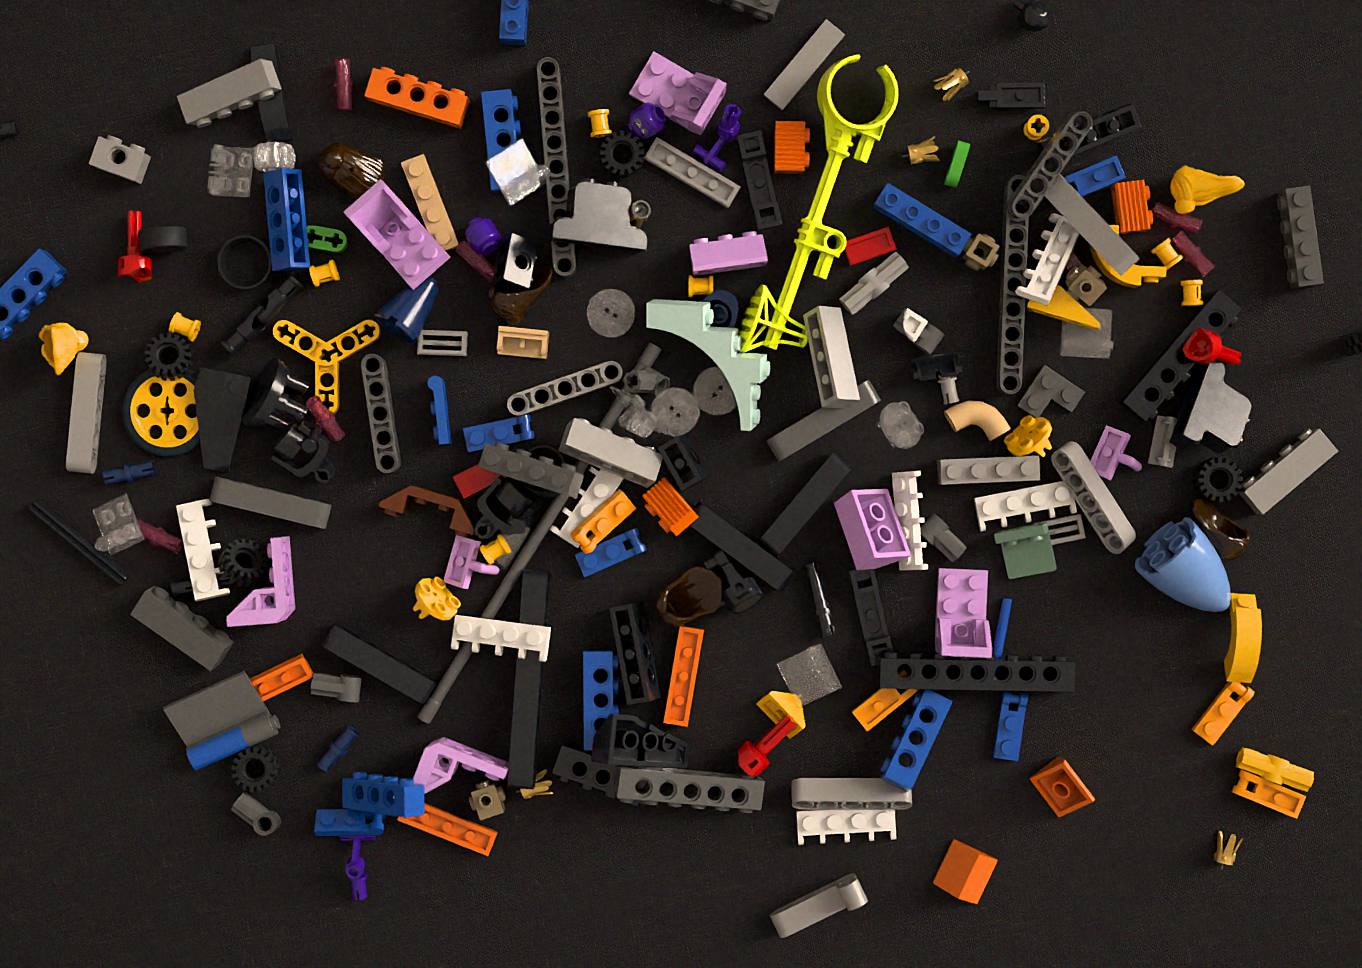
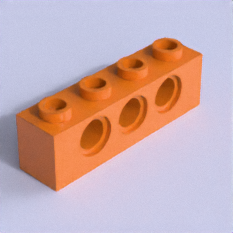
[365,66,470,129]

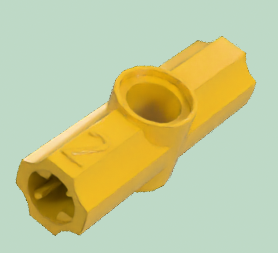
[1236,747,1314,792]

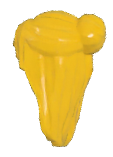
[1170,165,1245,214]
[39,322,89,375]

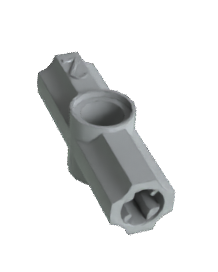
[839,252,909,315]

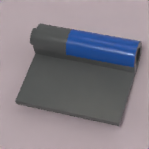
[163,671,280,771]

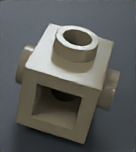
[962,233,1000,271]
[1065,263,1107,306]
[469,780,506,821]

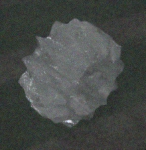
[253,142,296,172]

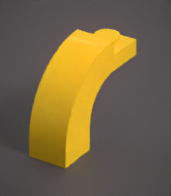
[1090,225,1167,288]
[1224,593,1262,683]

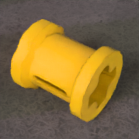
[587,109,612,138]
[1023,115,1049,141]
[1151,238,1183,270]
[309,260,340,287]
[689,275,713,297]
[1181,280,1204,307]
[169,312,201,341]
[479,534,512,565]

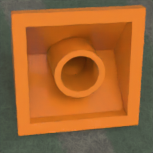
[1030,756,1095,817]
[932,839,998,904]

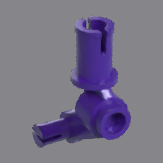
[693,104,741,172]
[340,835,376,900]

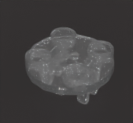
[587,289,635,338]
[693,367,737,416]
[650,387,700,437]
[877,401,924,449]

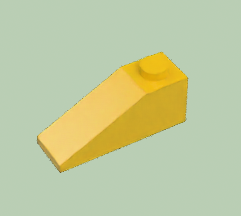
[1027,285,1100,331]

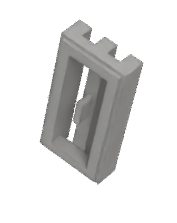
[417,330,468,356]
[1031,514,1086,545]

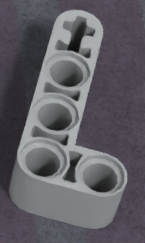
[769,873,868,938]

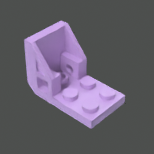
[629,51,727,135]
[344,179,450,290]
[227,536,295,627]
[935,568,992,658]
[413,737,509,794]

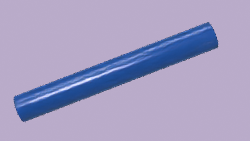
[992,598,1012,672]

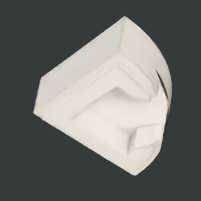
[903,308,928,343]

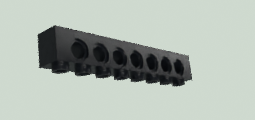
[876,652,1075,692]

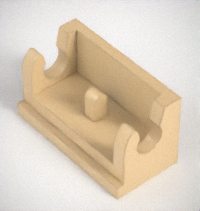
[497,326,549,359]

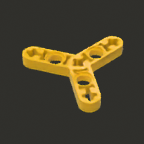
[273,320,381,416]

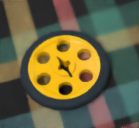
[122,364,200,457]

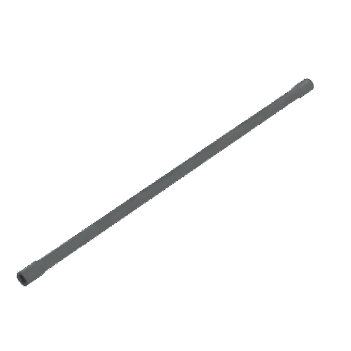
[417,342,661,724]

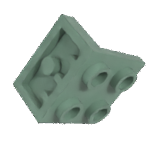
[994,522,1057,579]

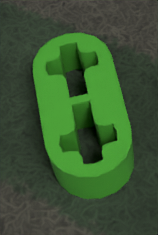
[944,140,970,188]
[307,226,348,253]

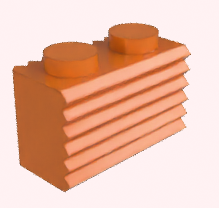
[774,121,810,174]
[1111,180,1153,234]
[642,477,698,536]

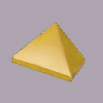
[756,691,805,739]

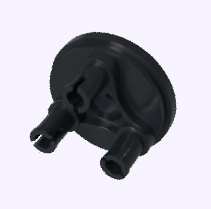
[242,358,309,434]

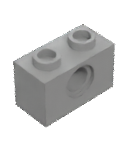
[89,135,151,184]

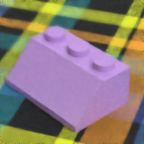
[689,231,768,276]
[834,489,911,570]

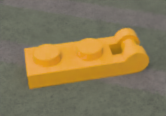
[570,489,636,554]
[851,669,919,731]
[1191,682,1254,746]
[1231,769,1306,819]

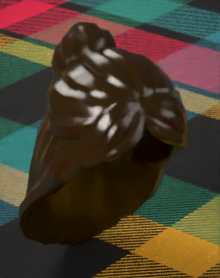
[318,142,386,200]
[488,265,554,326]
[1192,499,1250,563]
[655,567,722,627]

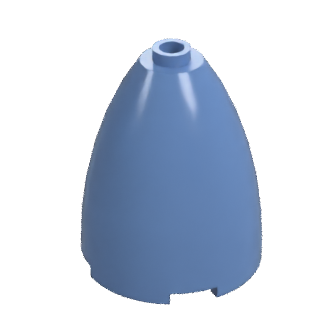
[1135,517,1231,612]

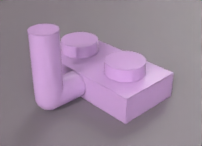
[1090,425,1142,480]
[443,535,499,589]

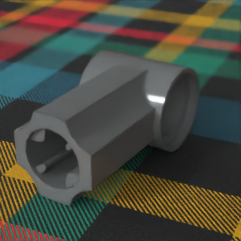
[892,309,944,355]
[623,367,670,397]
[920,513,967,563]
[311,673,362,702]
[231,792,281,836]

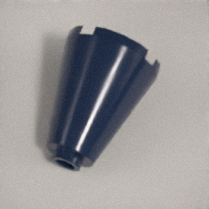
[374,276,439,344]

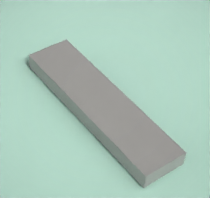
[763,19,845,111]
[644,137,741,208]

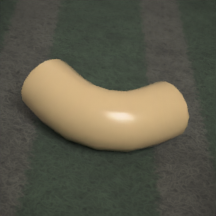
[944,401,1011,441]

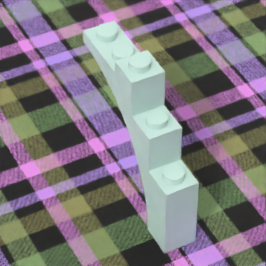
[646,299,770,431]

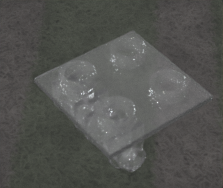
[485,139,549,206]
[207,144,255,197]
[1060,308,1113,359]
[610,386,662,438]
[92,494,145,555]
[777,643,842,708]

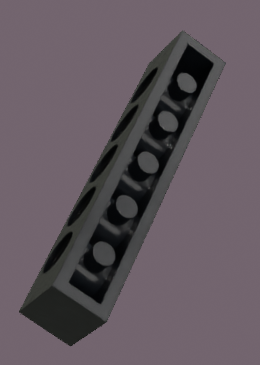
[1119,290,1242,422]

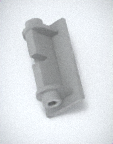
[1148,415,1178,468]

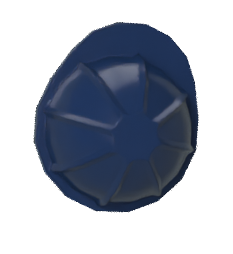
[702,290,739,328]

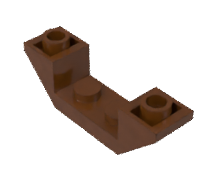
[379,485,475,538]

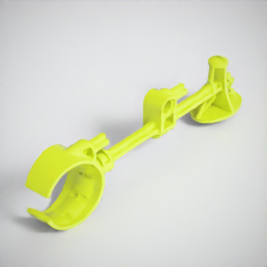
[738,55,898,353]

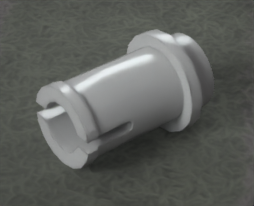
[937,375,959,404]

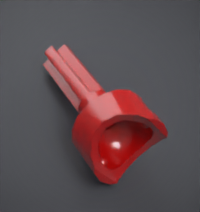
[118,211,152,283]
[1183,328,1242,365]
[738,714,797,777]

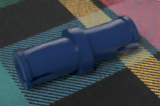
[102,460,156,486]
[316,725,360,772]

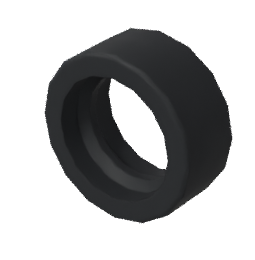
[138,226,187,253]

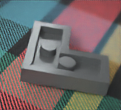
[1016,365,1085,418]

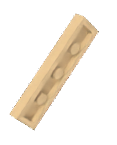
[401,154,460,251]

